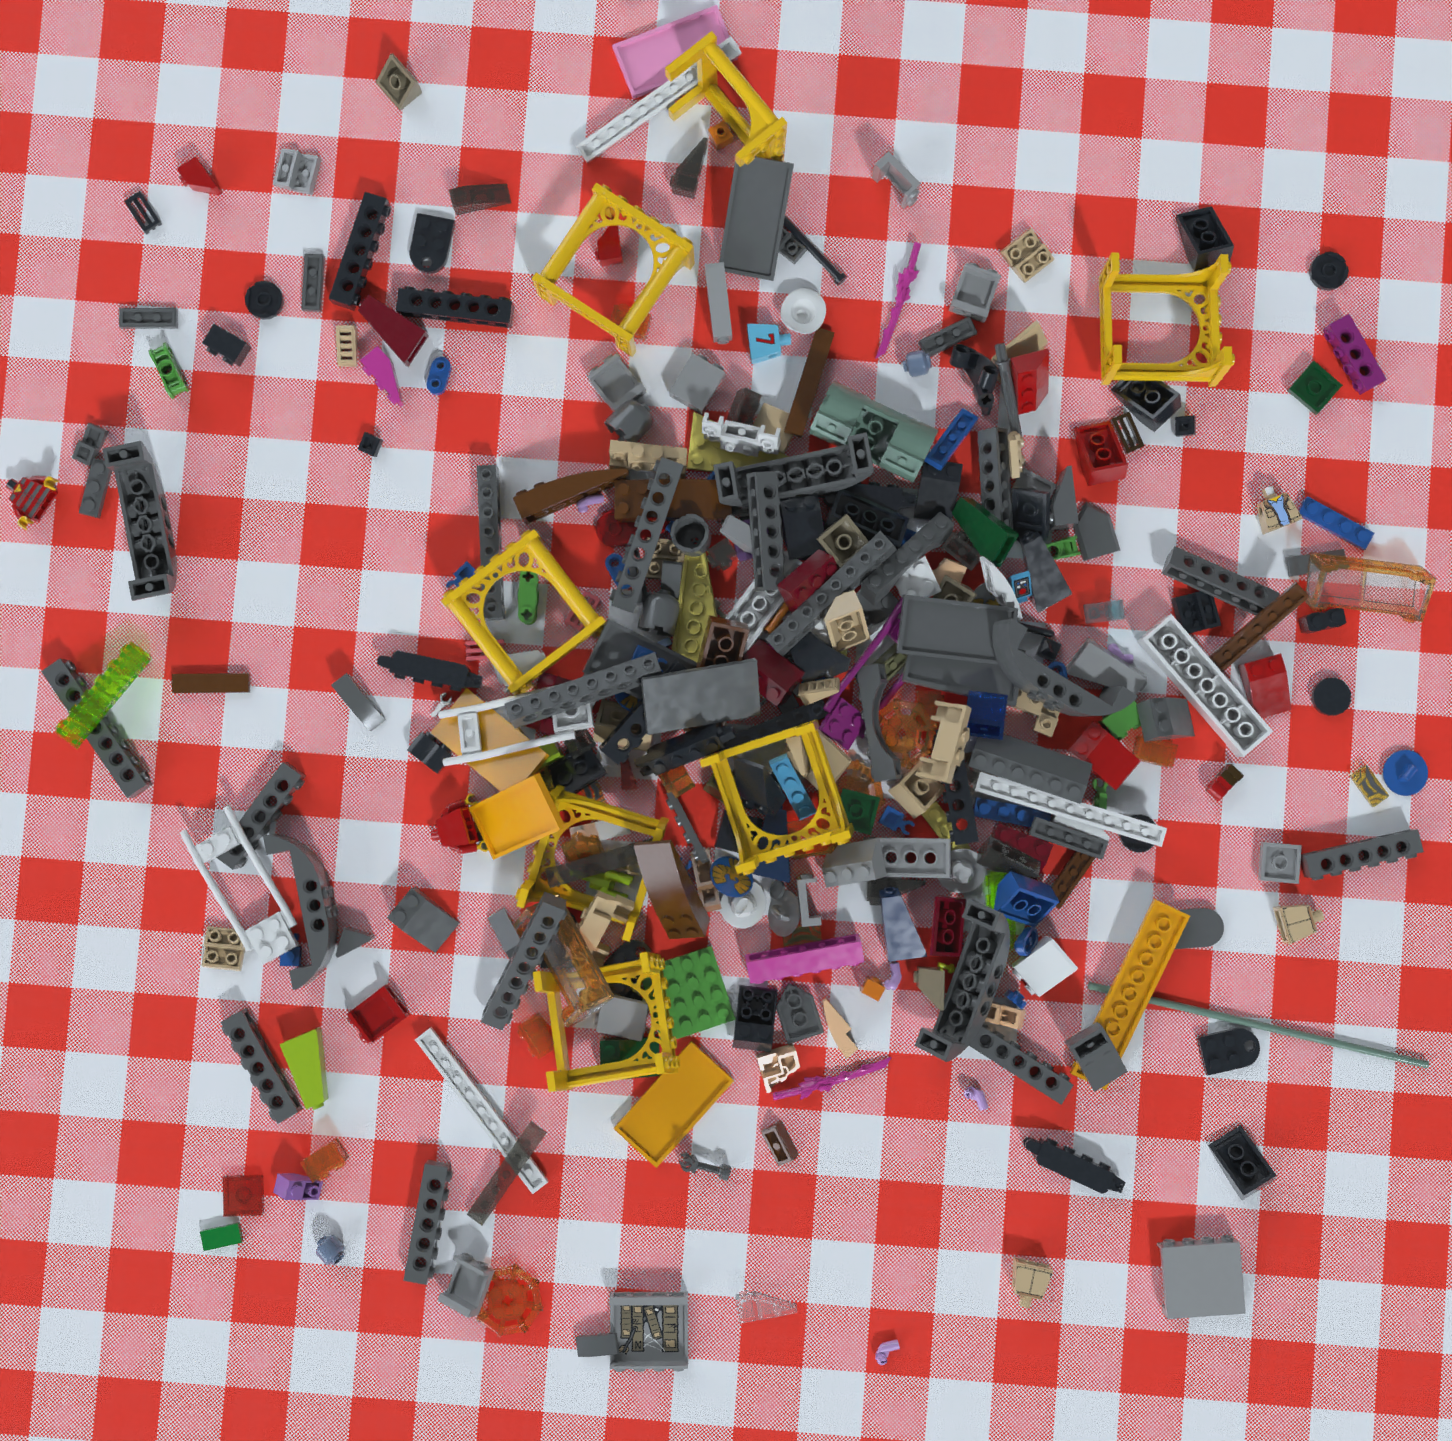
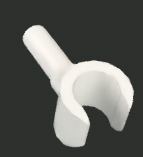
[431,693,452,717]

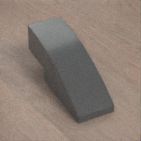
[331,673,386,732]

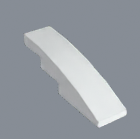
[980,556,1023,621]

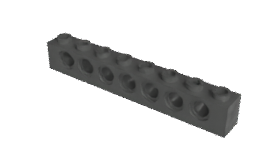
[609,457,684,613]
[477,465,505,621]
[766,531,897,656]
[504,652,662,728]
[41,658,152,798]
[481,892,568,1030]

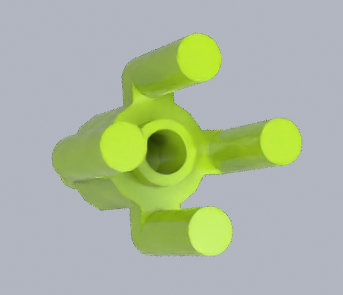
[569,868,634,899]

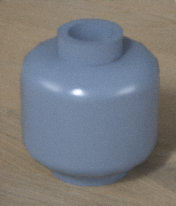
[903,350,932,377]
[316,1235,345,1265]

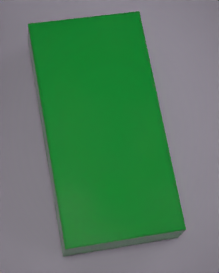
[200,1222,243,1251]

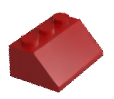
[1011,348,1049,415]

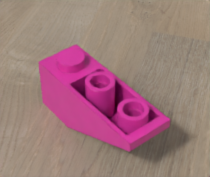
[360,346,404,407]

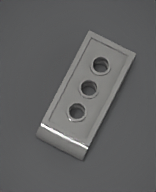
[863,837,951,878]

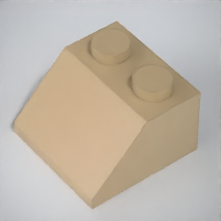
[888,761,945,819]

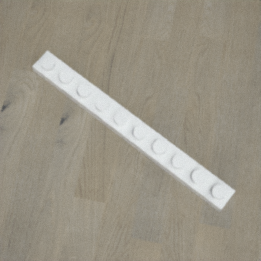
[576,37,742,163]
[974,772,1167,847]
[415,1027,549,1194]

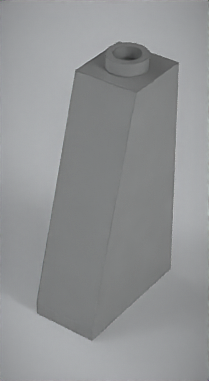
[705,262,732,344]
[1066,638,1147,694]

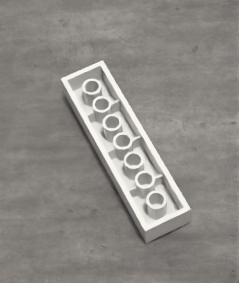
[1137,614,1273,757]

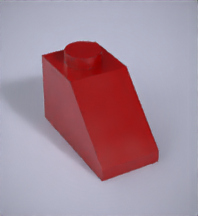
[177,156,222,195]
[594,225,623,266]

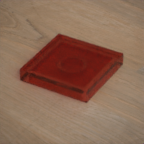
[223,1175,264,1217]

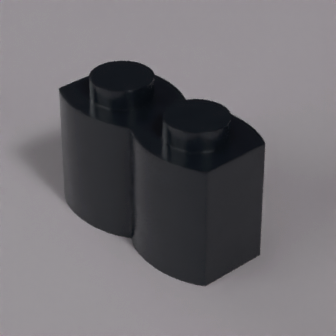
[1298,608,1346,634]
[407,731,453,774]

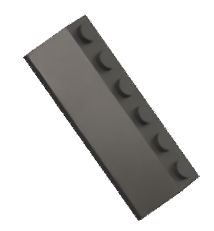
[968,727,1093,804]

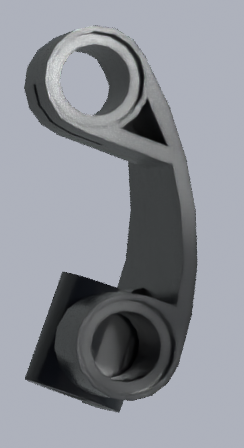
[949,344,999,416]
[790,631,851,683]

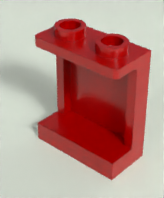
[346,984,410,1045]

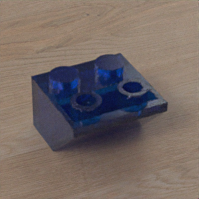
[967,690,1008,740]

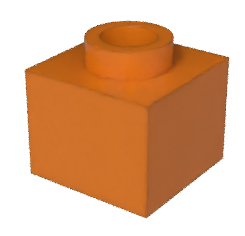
[708,120,733,151]
[860,976,886,1001]

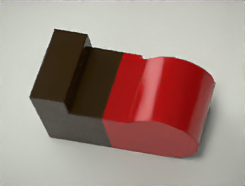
[1205,764,1244,801]

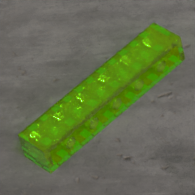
[55,642,152,749]

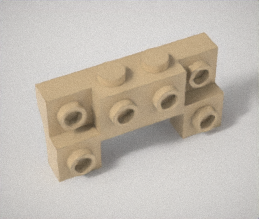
[609,440,687,479]
[979,689,1060,737]
[915,700,972,784]
[566,890,635,967]

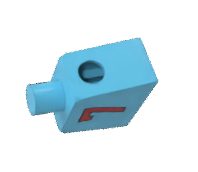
[747,324,791,364]

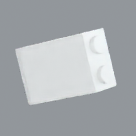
[1011,935,1078,997]

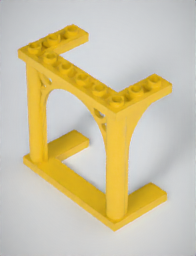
[665,31,787,167]
[532,183,695,357]
[1099,252,1235,387]
[440,529,606,695]
[699,719,854,875]
[515,785,669,942]
[533,952,680,1092]

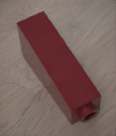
[358,294,429,367]

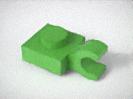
[1092,779,1108,810]

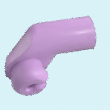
[577,494,604,513]
[1108,643,1133,664]
[884,962,902,990]
[964,1086,989,1110]
[875,1339,900,1365]

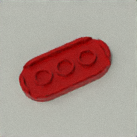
[596,509,670,548]

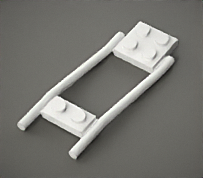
[783,556,941,647]
[438,685,594,766]
[180,805,299,964]

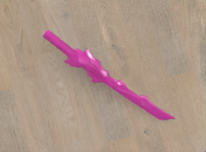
[875,242,921,359]
[772,1057,891,1100]

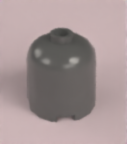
[604,400,653,443]
[670,514,712,557]
[637,589,680,637]

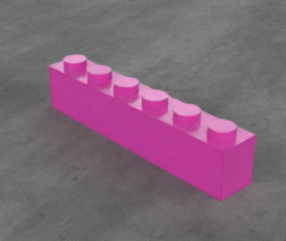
[745,934,864,984]

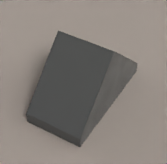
[335,927,375,958]

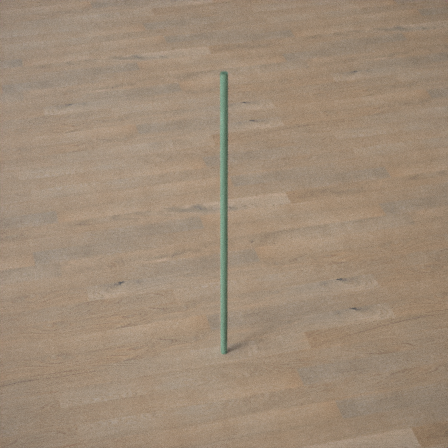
[1087,982,1429,1068]

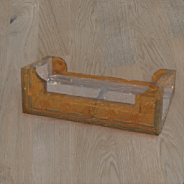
[1305,552,1437,623]
[513,894,615,1028]

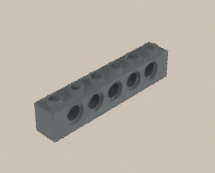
[977,427,1013,529]
[746,471,786,591]
[1161,546,1280,616]
[216,762,306,870]
[1301,829,1424,880]
[221,1008,303,1124]
[969,1023,1074,1105]
[403,1160,453,1285]

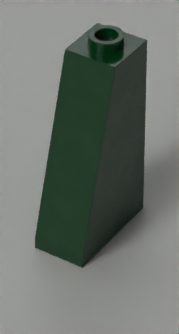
[952,497,1019,567]

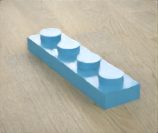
[769,753,817,820]

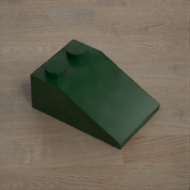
[600,1037,660,1080]

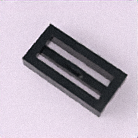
[124,191,162,235]

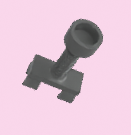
[679,1152,731,1181]

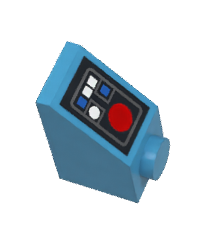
[1006,571,1032,604]

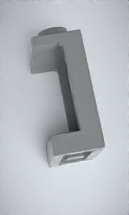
[872,151,921,209]
[948,263,1001,323]
[587,353,646,412]
[669,353,726,415]
[796,873,822,927]
[594,990,649,1041]
[437,1253,495,1318]

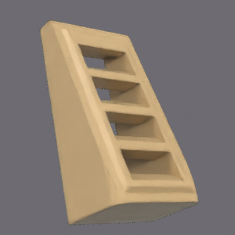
[336,325,358,367]
[798,677,840,705]
[786,736,808,777]

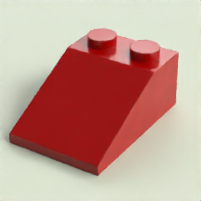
[1073,421,1128,486]
[1238,653,1292,718]
[1068,721,1141,791]

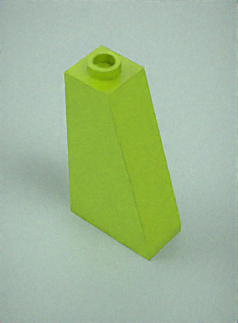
[280,1027,329,1110]

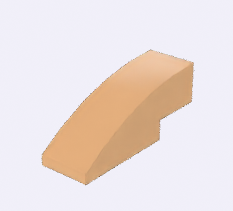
[822,997,858,1059]
[985,1002,1026,1029]

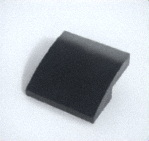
[1171,591,1221,634]
[714,809,763,853]

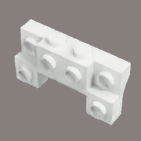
[702,412,781,457]

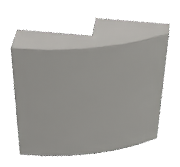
[273,148,322,195]

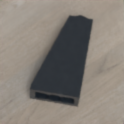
[1020,532,1072,613]

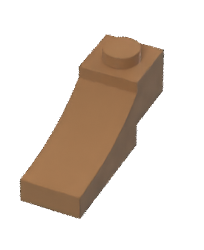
[690,848,722,912]

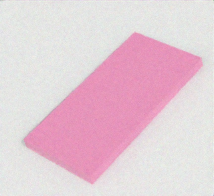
[612,5,737,99]

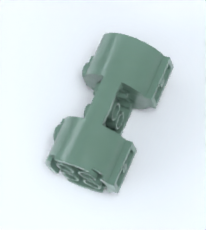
[809,381,938,483]

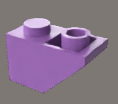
[273,1173,323,1200]

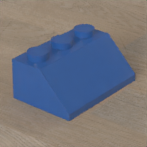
[994,871,1060,927]

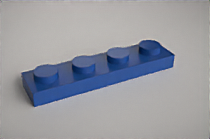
[924,408,979,471]
[1298,496,1375,550]
[973,797,1052,827]

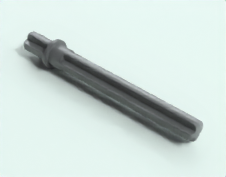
[995,343,1022,436]

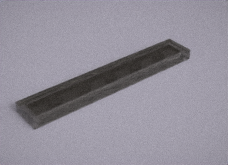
[544,837,653,888]
[467,1121,547,1226]

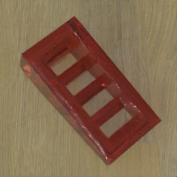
[620,759,638,790]

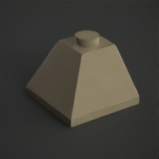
[913,966,945,1010]

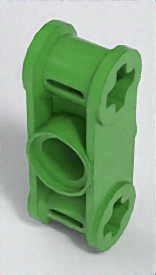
[148,342,190,399]
[1045,535,1081,560]
[518,571,539,625]

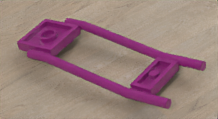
[818,597,904,750]

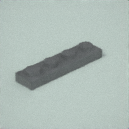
[666,790,709,864]
[1028,816,1109,860]

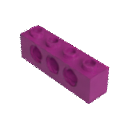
[1323,314,1387,395]

